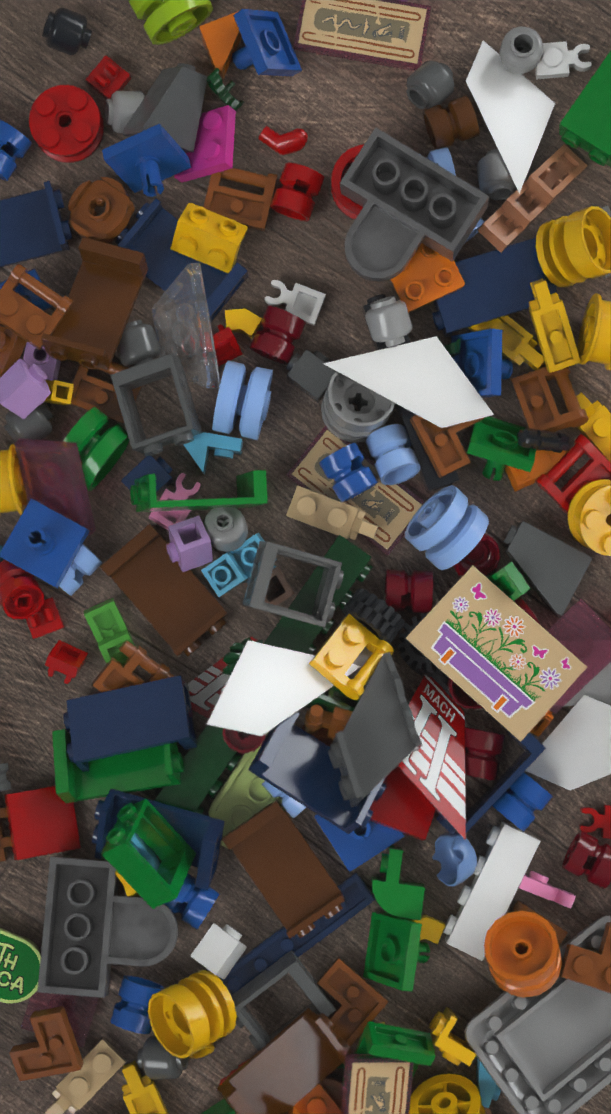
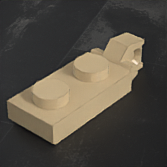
[286,485,379,540]
[45,1037,127,1114]

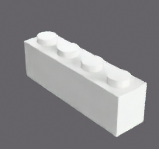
[443,821,541,961]

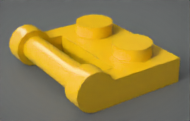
[309,614,394,700]

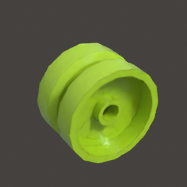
[129,0,213,45]

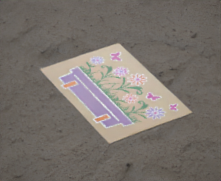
[406,566,587,742]

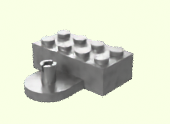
[340,128,489,281]
[37,857,178,998]

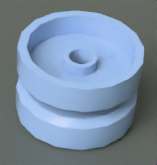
[212,360,273,441]
[405,485,489,570]

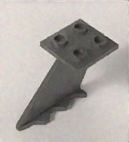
[328,652,422,807]

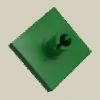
[467,416,536,481]
[363,912,430,991]

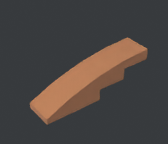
[477,144,588,253]

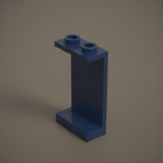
[0,181,73,268]
[115,198,248,326]
[432,238,559,338]
[63,675,197,772]
[248,712,387,834]
[436,731,546,835]
[92,789,225,890]

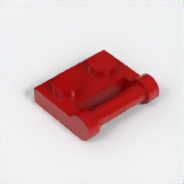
[535,434,611,515]

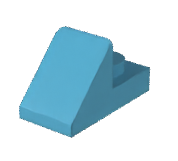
[184,432,243,474]

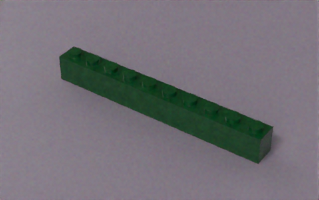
[154,535,373,814]

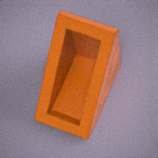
[199,11,242,80]

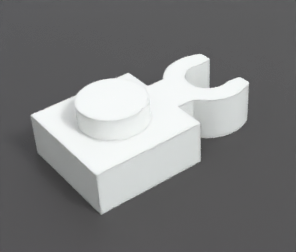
[535,41,592,79]
[265,280,326,326]

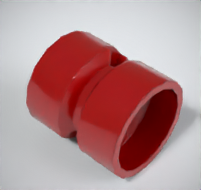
[270,162,325,222]
[0,560,44,619]

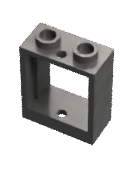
[111,354,202,456]
[242,541,344,627]
[231,950,335,1051]

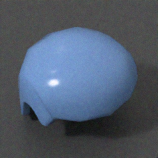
[432,832,477,887]

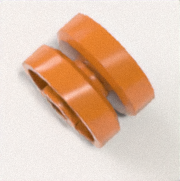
[484,911,562,998]

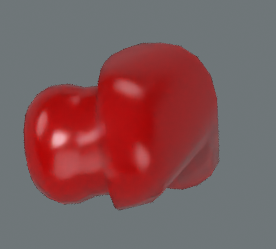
[258,126,308,155]

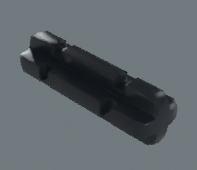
[517,428,570,453]

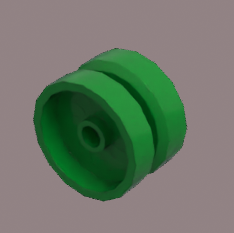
[52,406,130,492]

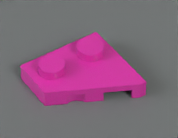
[174,105,236,183]

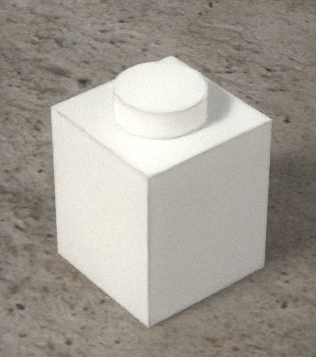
[190,923,247,979]

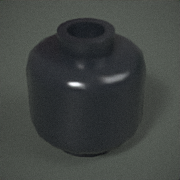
[42,7,92,55]

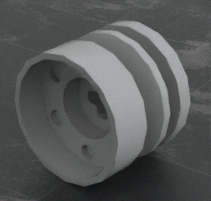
[321,371,395,443]

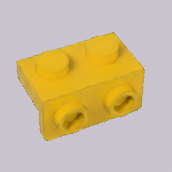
[170,203,248,273]
[429,1007,476,1066]

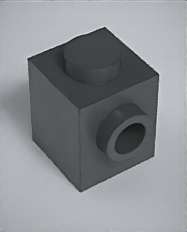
[286,350,336,403]

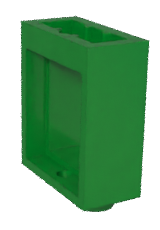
[101,799,196,909]

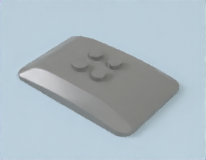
[465,916,611,1114]

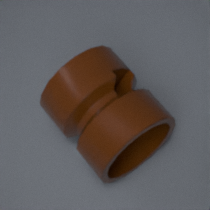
[422,95,480,150]

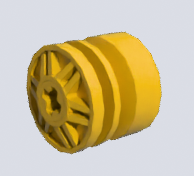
[536,206,611,287]
[148,970,237,1059]

